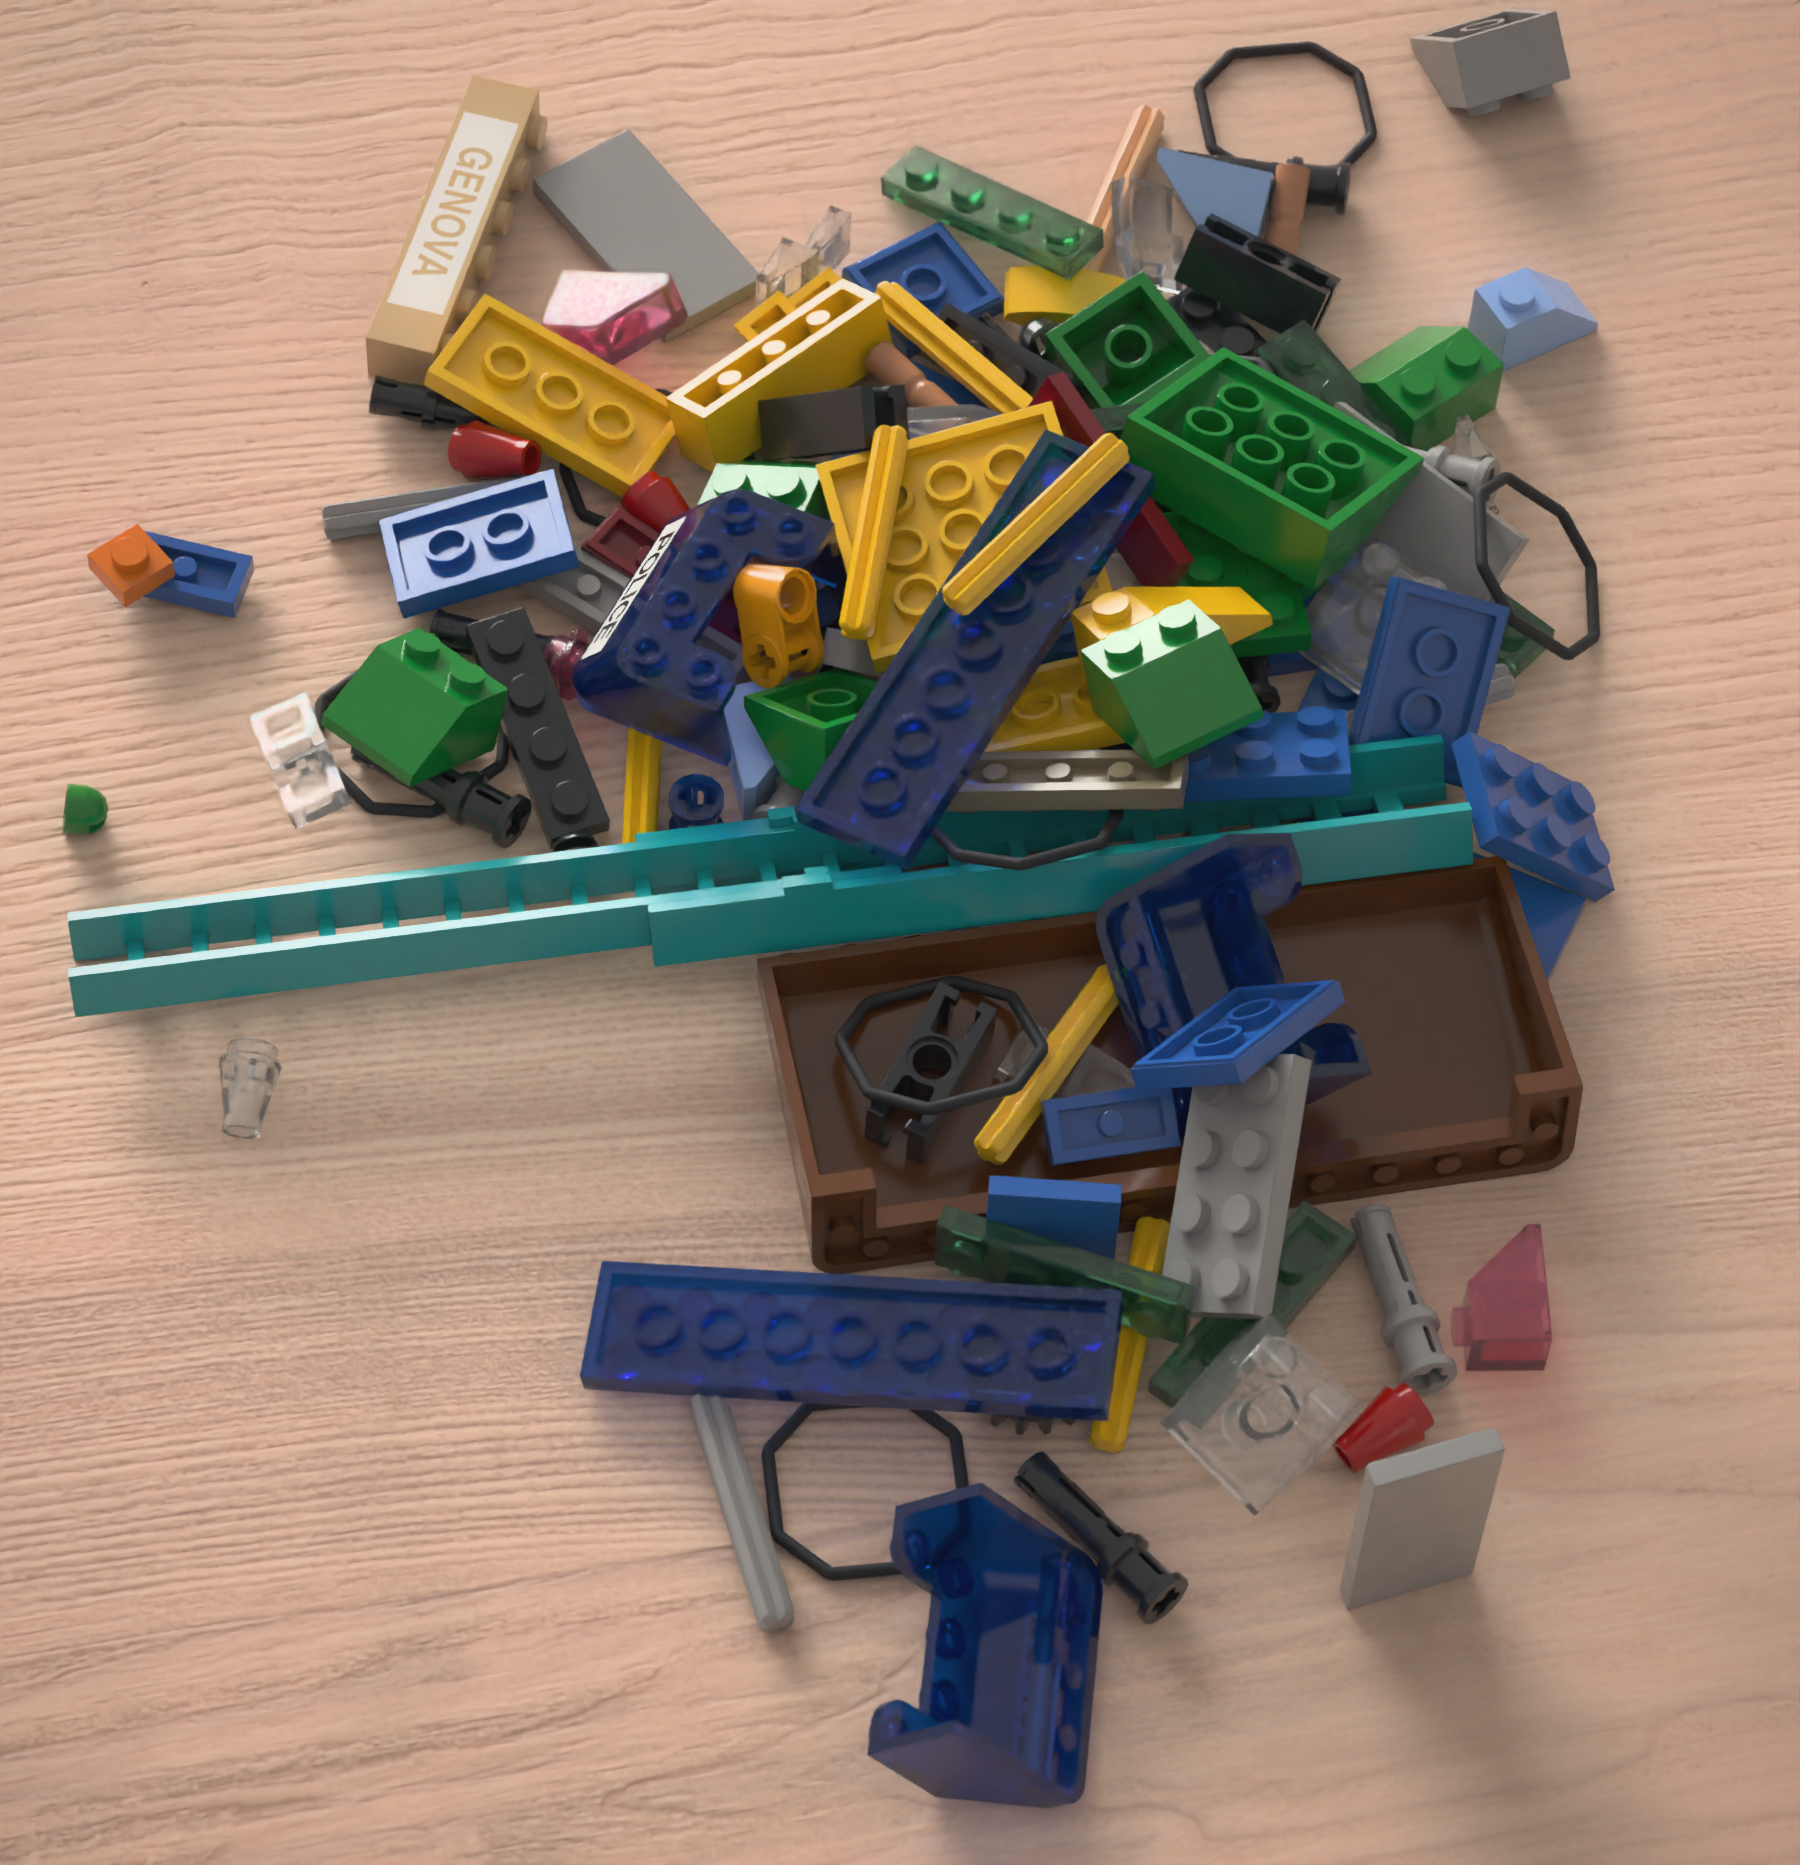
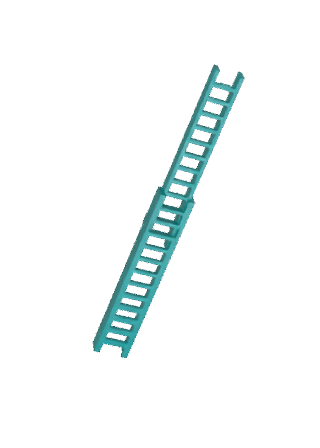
[67,734,1473,1017]

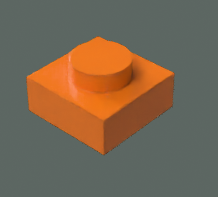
[87,523,175,607]

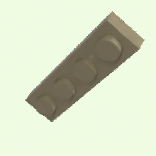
[928,750,1189,813]

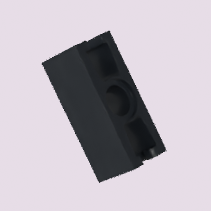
[1173,213,1342,346]
[758,385,909,461]
[864,982,997,1165]

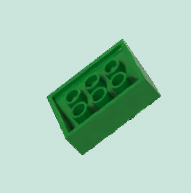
[1121,347,1425,590]

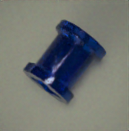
[668,774,724,830]

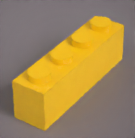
[666,278,893,472]

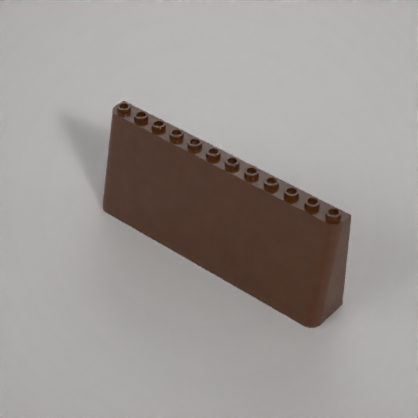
[757,856,1583,1274]

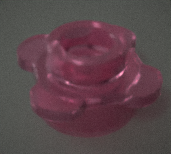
[544,627,598,700]

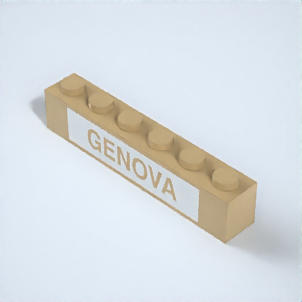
[366,75,547,385]

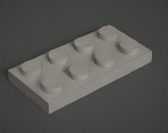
[1156,1054,1312,1320]

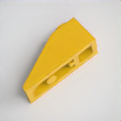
[1070,587,1273,674]

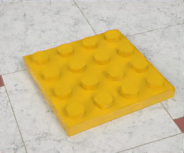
[816,401,1113,674]

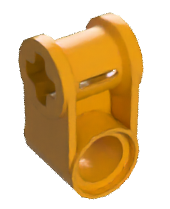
[733,563,825,689]

